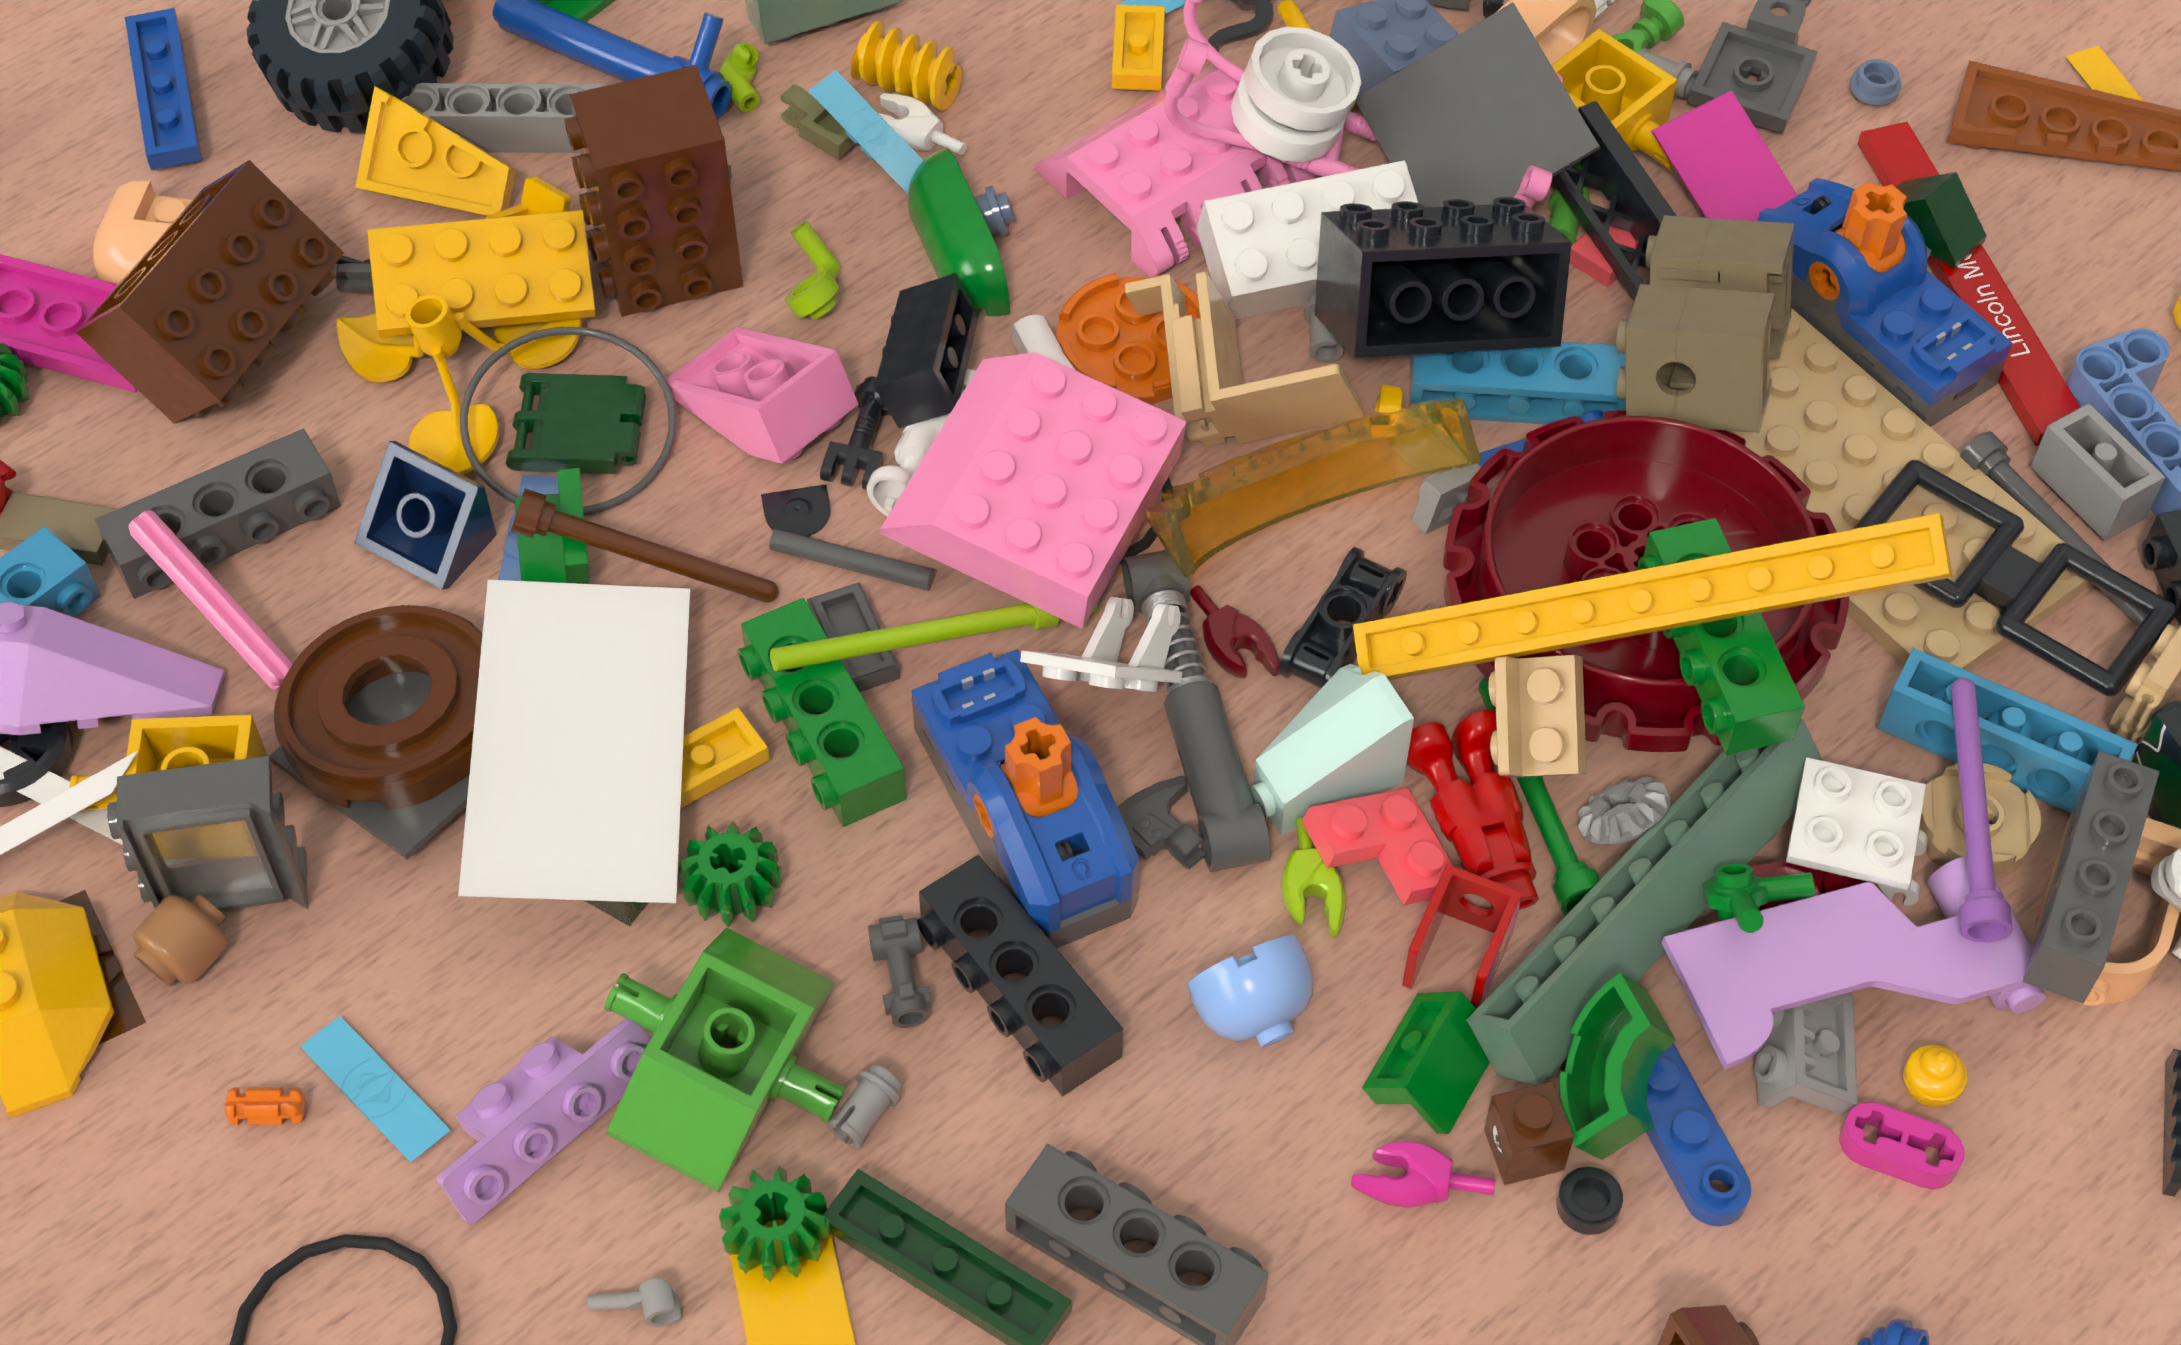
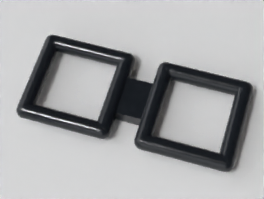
[1852,460,2177,697]

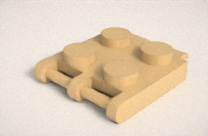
[2109,624,2181,755]

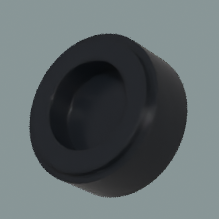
[1556,1167,1623,1235]

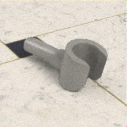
[587,1278,681,1327]

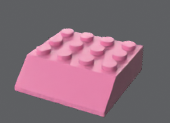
[880,352,1187,629]

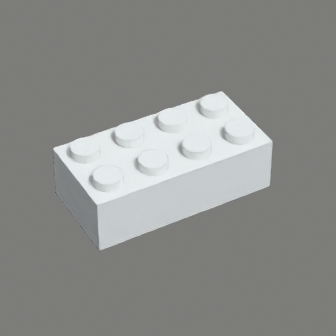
[1196,160,1418,319]

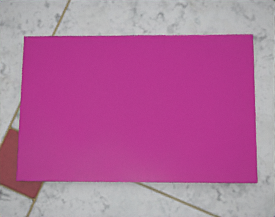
[1651,90,1798,221]

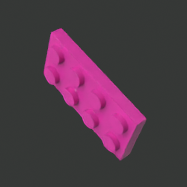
[0,254,138,393]

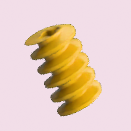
[850,20,963,111]

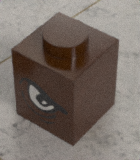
[1484,1081,1574,1185]

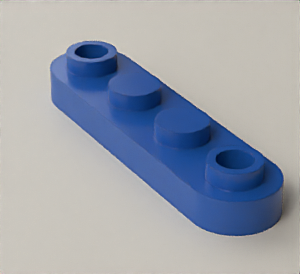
[1646,1043,1751,1226]

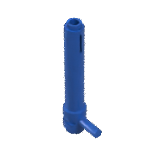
[493,0,732,119]

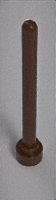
[511,488,779,603]

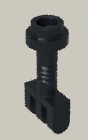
[820,376,890,490]

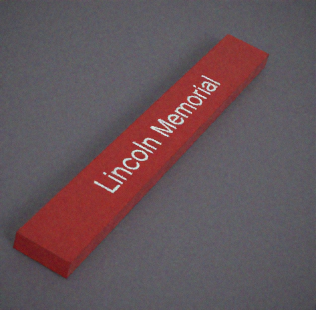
[1858,122,2081,446]

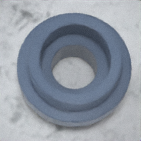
[1850,59,1901,105]
[974,185,1016,237]

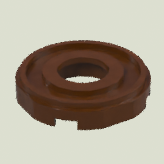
[274,605,482,810]

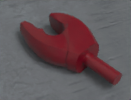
[1190,585,1280,678]

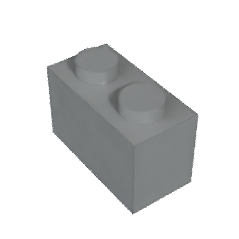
[2031,403,2165,541]

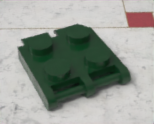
[506,373,647,474]

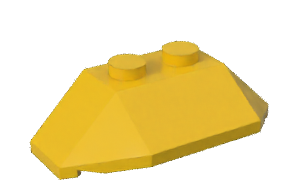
[0,892,114,1118]

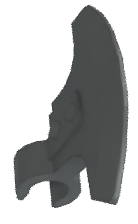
[1118,776,1207,870]

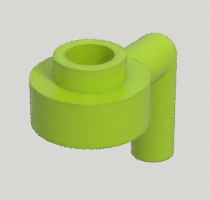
[785,221,840,320]

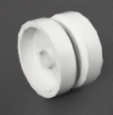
[1231,26,1361,162]

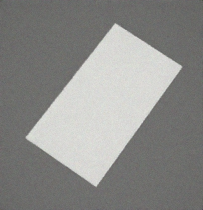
[458,580,690,903]

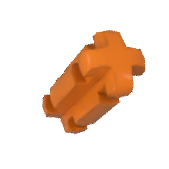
[225,1087,306,1125]

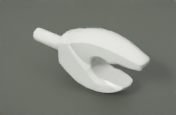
[878,93,967,155]

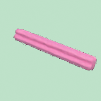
[128,510,293,690]

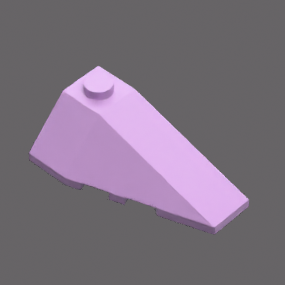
[0,602,225,735]

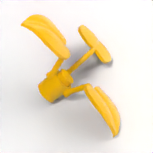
[336,294,583,475]

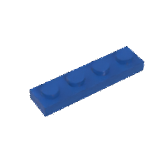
[125,8,202,170]

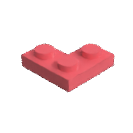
[1301,788,1453,905]

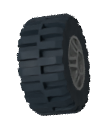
[246,0,454,133]

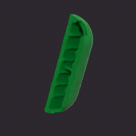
[908,148,1010,316]

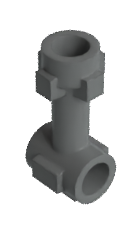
[868,914,931,1028]

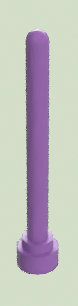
[1951,678,2013,942]

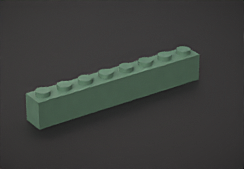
[1467,719,1823,1085]

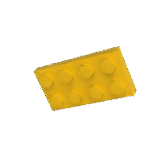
[367,210,595,337]

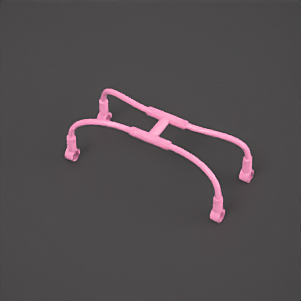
[1164,0,1563,209]

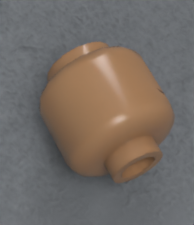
[133,894,228,986]

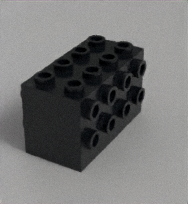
[1314,197,1572,358]

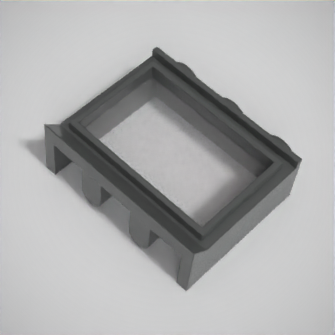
[107,756,308,911]

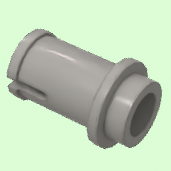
[1637,48,1698,100]
[1304,294,1344,363]
[827,1065,902,1149]

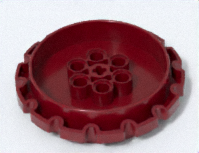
[1443,410,1849,752]

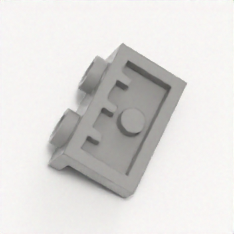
[1754,993,1858,1115]

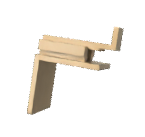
[1125,271,1364,447]

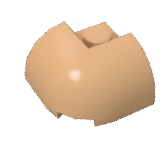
[93,181,192,285]

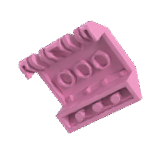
[1035,68,1315,278]

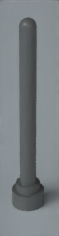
[1960,431,2147,627]

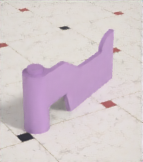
[1661,856,2046,1070]

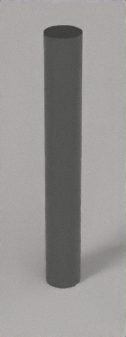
[769,529,935,591]

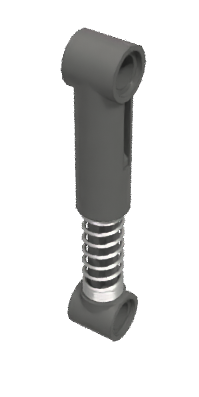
[1122,548,1271,872]

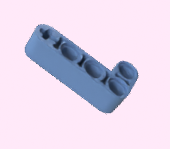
[2066,328,2181,516]

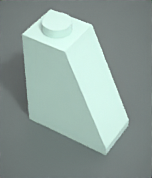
[1250,664,1414,836]

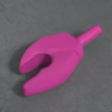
[1351,1141,1496,1207]

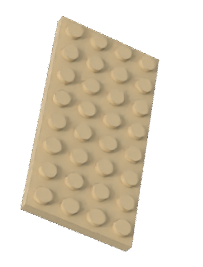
[1727,309,2093,672]

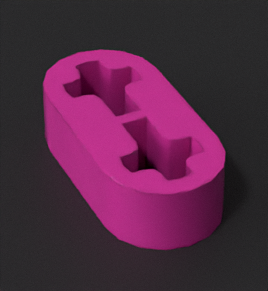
[1839,1102,1964,1189]

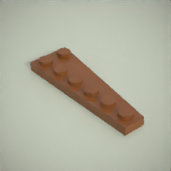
[1948,60,2181,171]

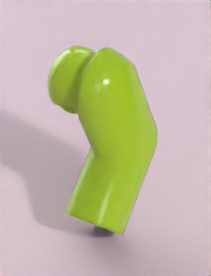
[719,42,761,113]

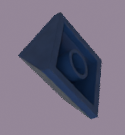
[354,441,497,590]

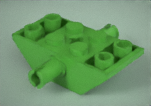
[604,927,846,1192]

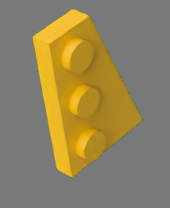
[355,86,516,216]

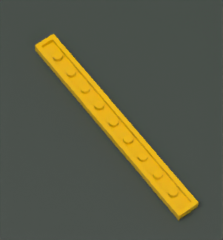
[1353,513,1953,680]

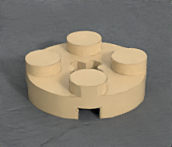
[1920,763,2041,874]

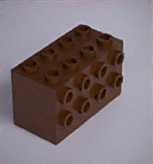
[564,65,743,317]
[75,160,344,423]

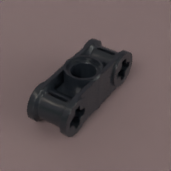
[1278,547,1407,688]

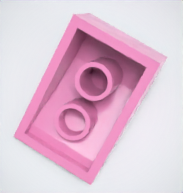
[666,327,859,464]

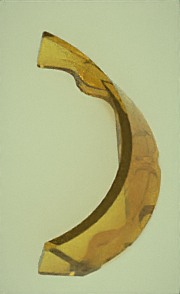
[1145,398,1481,578]

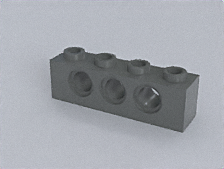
[95,428,341,599]
[2022,751,2160,1004]
[1005,1144,1268,1345]

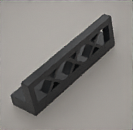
[1552,101,1677,301]

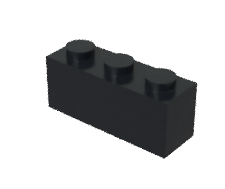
[873,273,980,428]

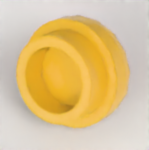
[1903,1044,1968,1107]

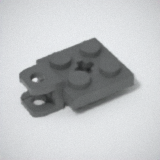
[1688,0,1818,134]

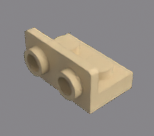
[1488,655,1587,778]

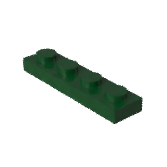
[823,1169,1072,1345]

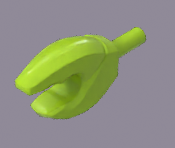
[1281,816,1346,937]

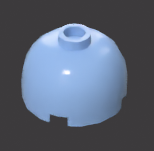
[1187,934,1313,1048]

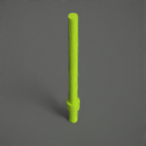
[770,602,1098,671]

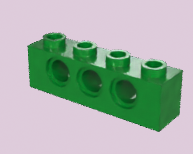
[1638,518,1805,755]
[737,597,907,827]

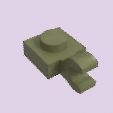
[780,85,855,160]

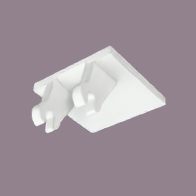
[1020,597,1183,692]
[1786,757,1928,906]

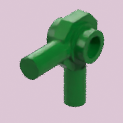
[1703,863,1815,933]

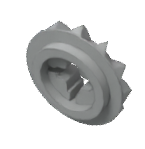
[1577,777,1671,844]

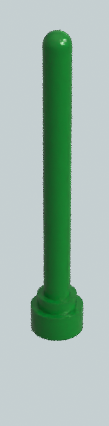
[1478,677,1600,915]

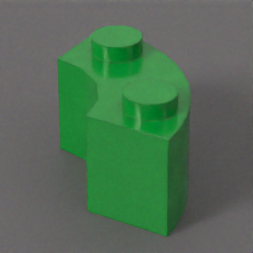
[1559,972,1676,1160]

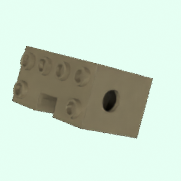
[1616,215,1794,433]

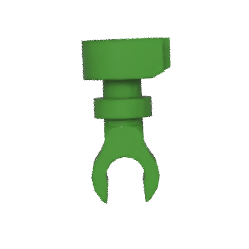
[1612,0,1684,53]

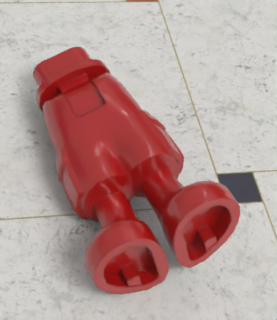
[1406,709,1539,910]

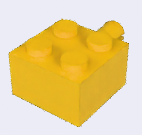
[1551,28,1677,171]
[69,715,267,857]

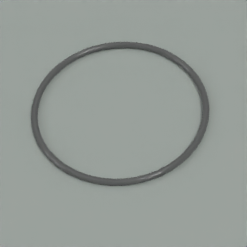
[460,327,677,515]

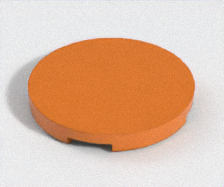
[1056,273,1200,404]

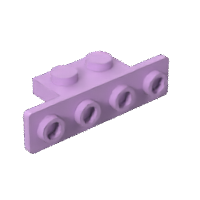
[437,1018,650,1225]

